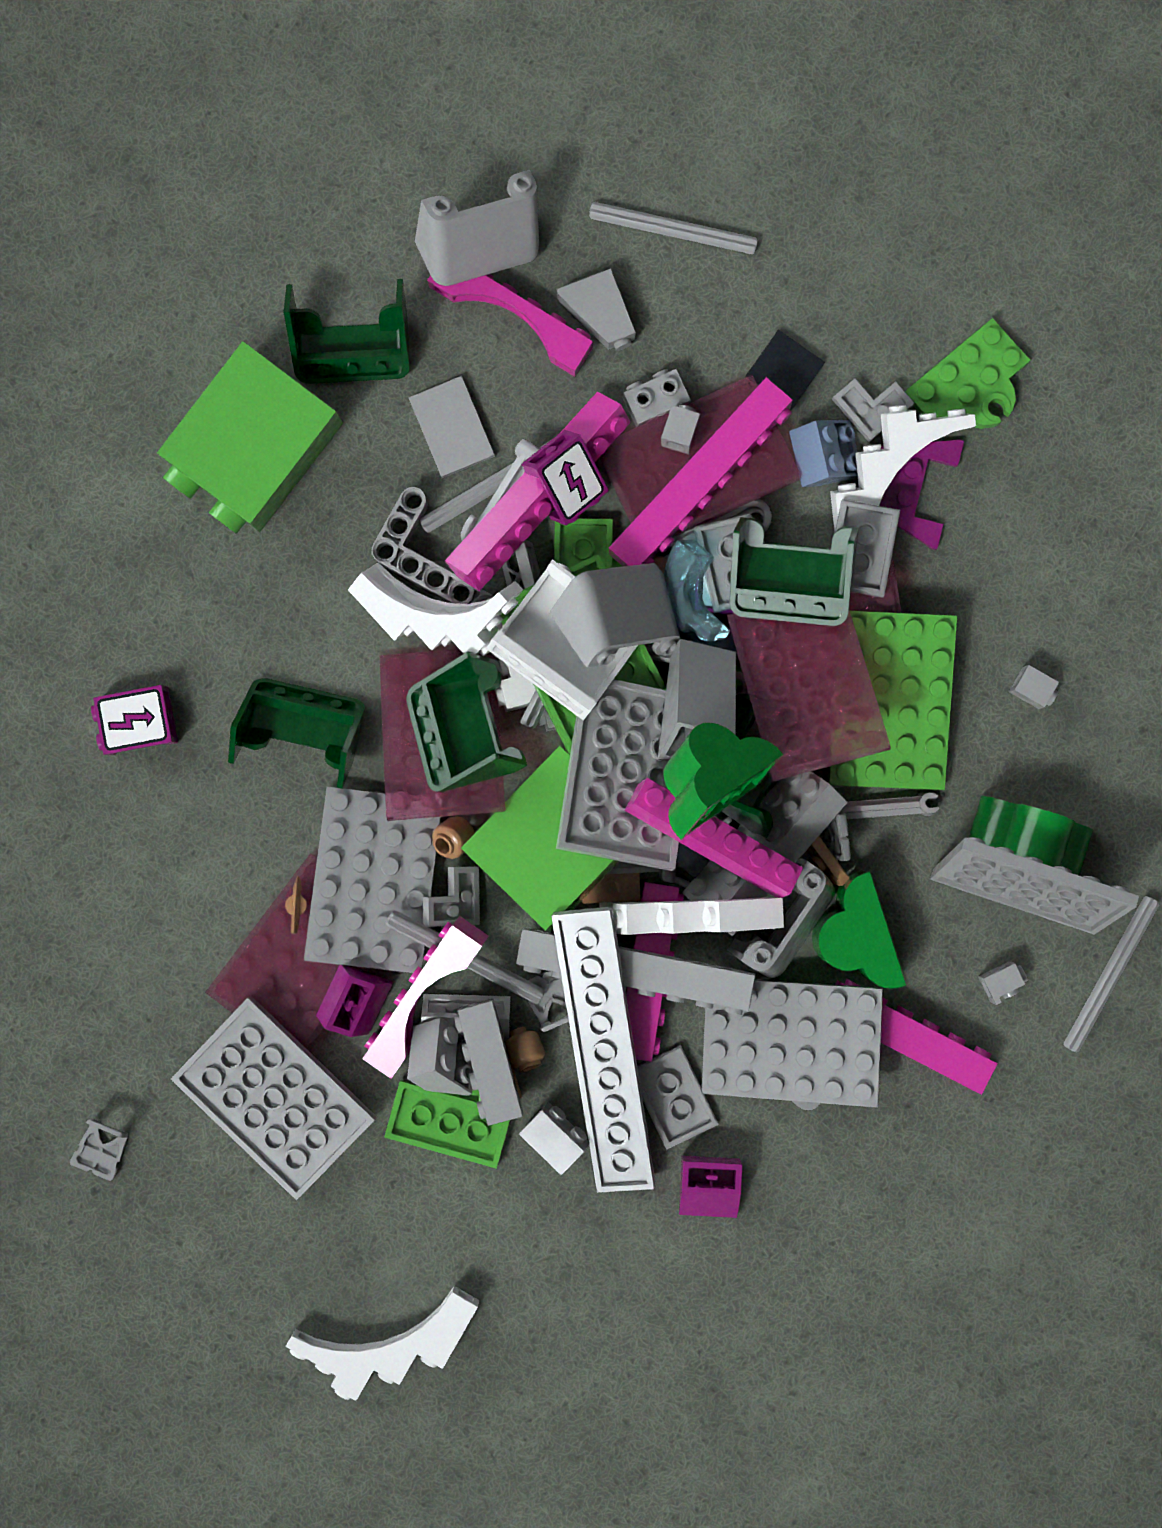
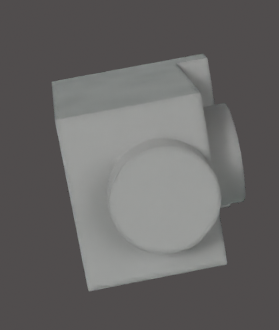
[978,962,1028,1005]

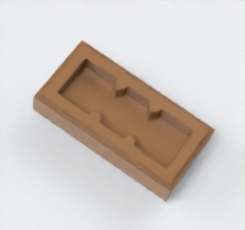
[807,836,850,886]
[583,873,641,904]

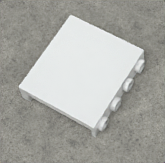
[486,560,638,720]

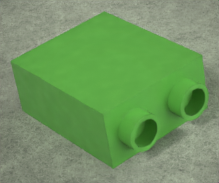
[157,341,343,534]
[461,746,619,932]

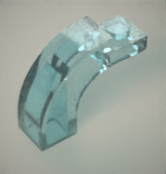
[664,540,730,641]

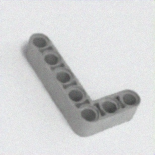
[372,487,494,604]

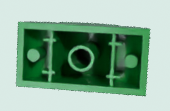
[663,723,783,840]
[969,796,1093,876]
[812,870,906,989]

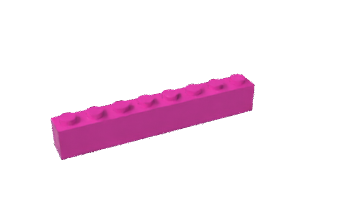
[609,377,793,567]
[445,392,631,591]

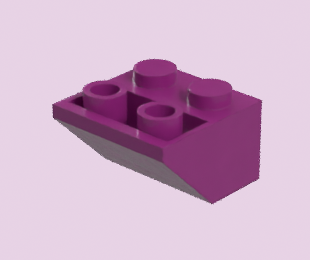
[316,965,393,1037]
[679,1155,742,1218]

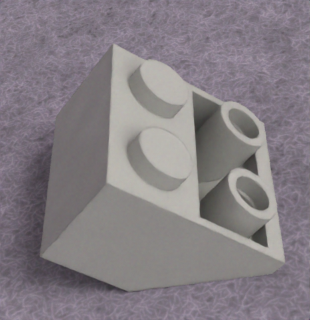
[407,1018,473,1095]

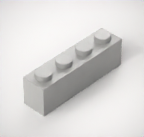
[454,998,523,1126]

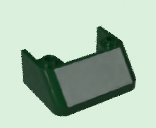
[283,279,410,384]
[228,678,365,789]

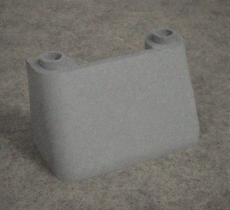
[415,170,540,286]
[549,563,680,667]
[727,858,835,978]

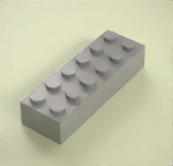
[682,761,847,936]

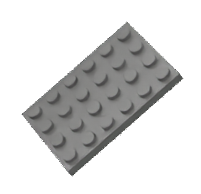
[556,679,679,871]
[304,787,442,973]
[930,837,1139,935]
[702,980,883,1108]
[171,995,377,1200]

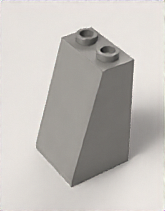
[658,639,736,760]

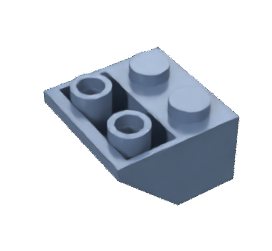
[789,420,858,487]

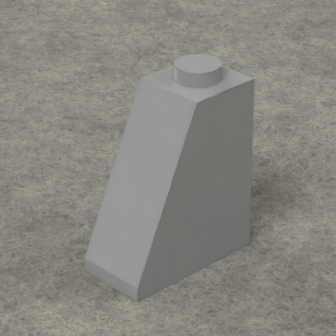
[557,269,636,351]

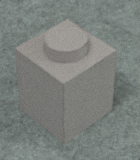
[661,405,700,454]
[1009,665,1059,709]

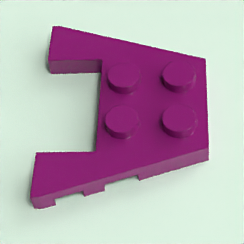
[879,440,964,550]

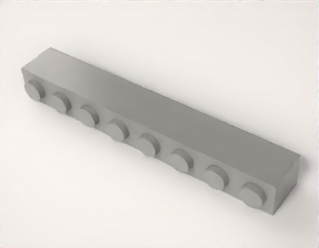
[516,928,756,1015]

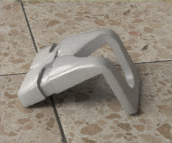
[800,814,851,861]
[528,971,569,1032]
[70,1119,128,1181]

